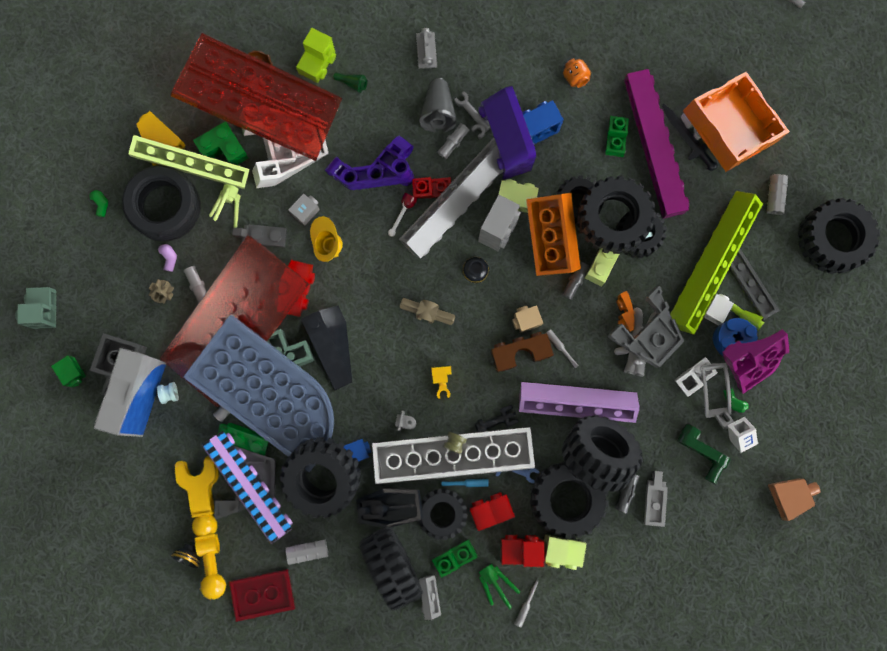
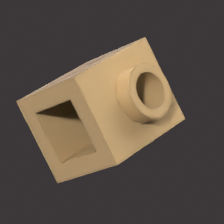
[512,305,543,333]

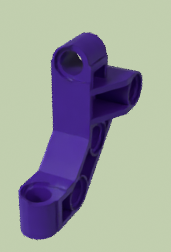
[325,135,414,190]

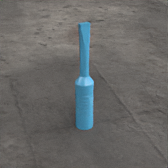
[442,479,489,487]

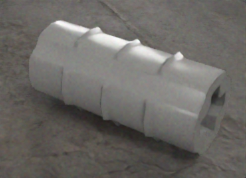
[767,174,788,215]
[286,540,328,565]

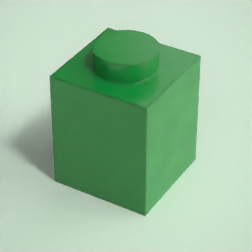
[51,356,86,387]

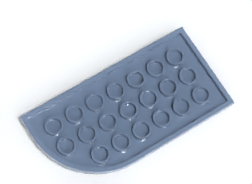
[184,315,334,472]

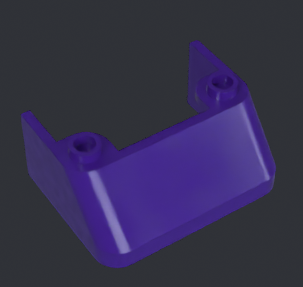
[478,86,536,180]

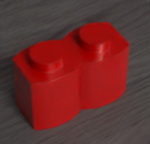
[469,492,515,531]

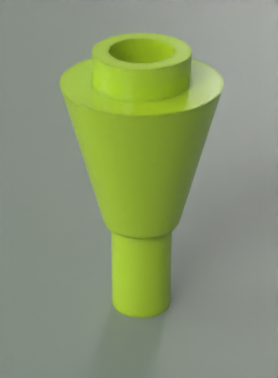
[730,304,765,332]

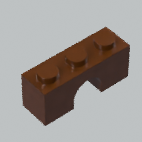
[491,332,554,373]

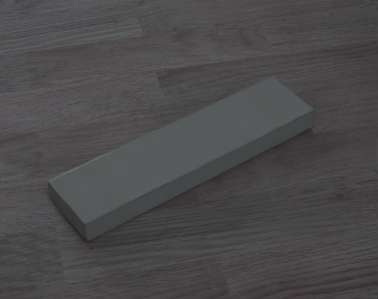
[729,249,780,321]

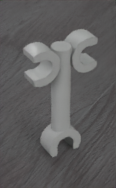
[455,92,491,139]

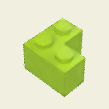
[296,28,336,83]

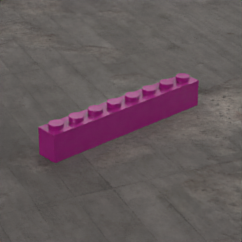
[624,69,689,219]

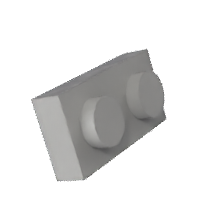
[419,575,441,620]

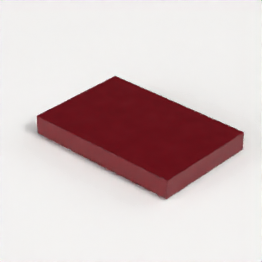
[229,569,295,622]

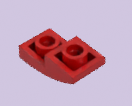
[412,177,451,198]

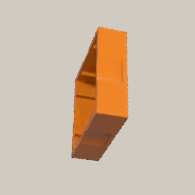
[683,72,790,172]

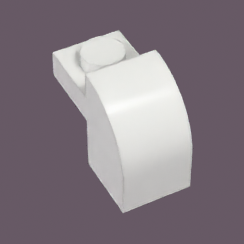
[675,357,718,397]

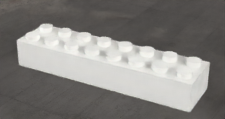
[372,427,535,484]

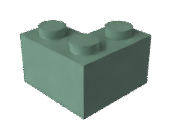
[15,287,56,329]
[262,329,315,367]

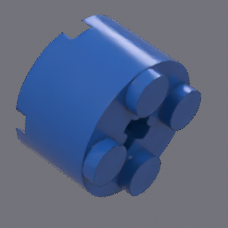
[713,318,757,357]

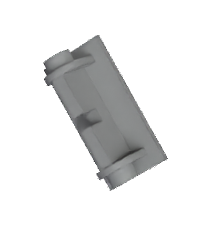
[416,28,437,69]
[395,411,416,432]

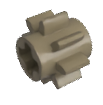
[149,279,174,304]

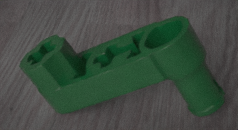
[677,424,731,484]

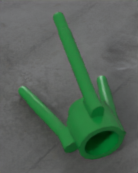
[479,564,520,609]

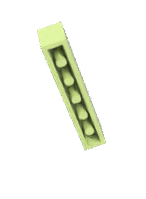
[128,135,249,189]

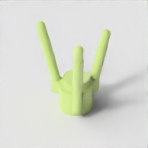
[209,184,241,228]

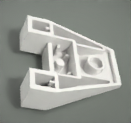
[239,107,329,188]

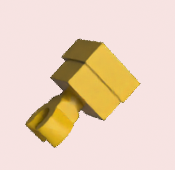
[431,366,452,399]

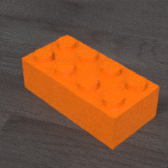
[526,193,581,276]

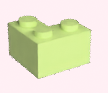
[544,534,587,570]

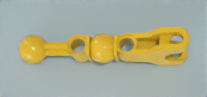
[175,456,226,599]

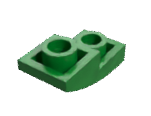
[605,116,629,157]
[432,539,478,578]

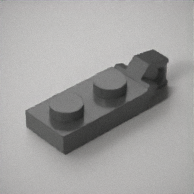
[232,225,287,248]

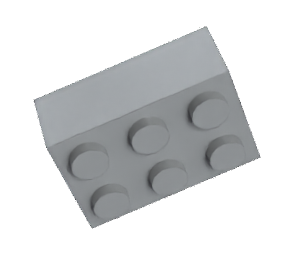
[478,195,521,251]

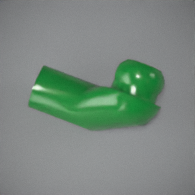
[89,190,109,218]
[723,388,749,413]

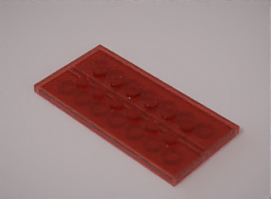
[171,33,342,161]
[160,235,309,407]

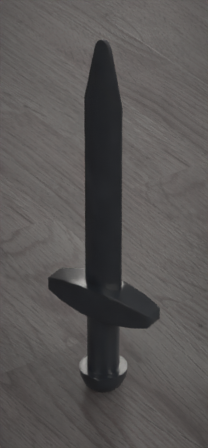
[662,104,718,171]

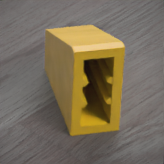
[137,111,186,166]

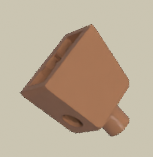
[768,479,820,521]

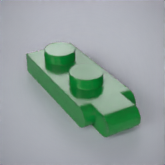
[217,423,270,456]

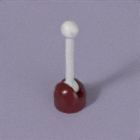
[388,193,418,236]

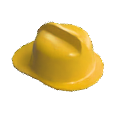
[310,216,343,262]

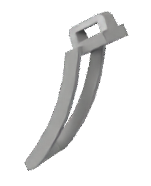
[700,363,734,430]

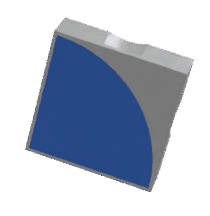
[94,348,166,437]

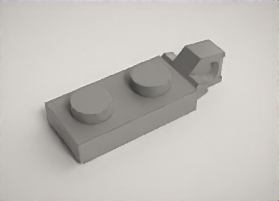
[643,471,668,527]

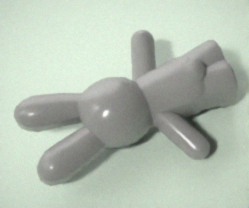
[614,307,657,377]

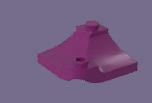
[723,329,789,394]

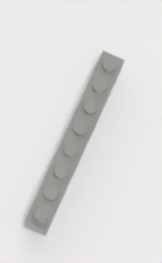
[399,138,503,258]

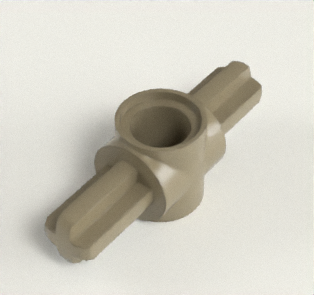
[400,298,455,325]

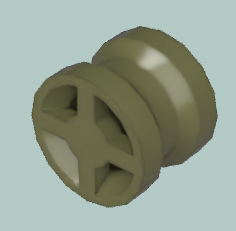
[443,432,467,454]

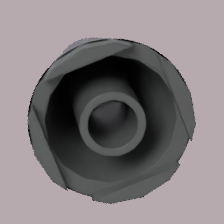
[419,78,456,132]

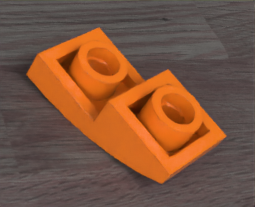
[616,291,634,332]

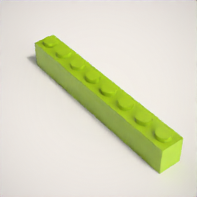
[670,191,763,335]

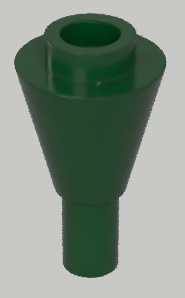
[333,72,368,93]

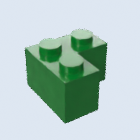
[193,121,249,165]

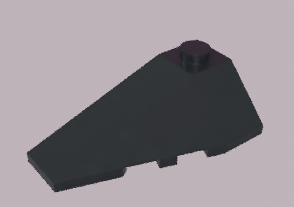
[301,306,352,390]

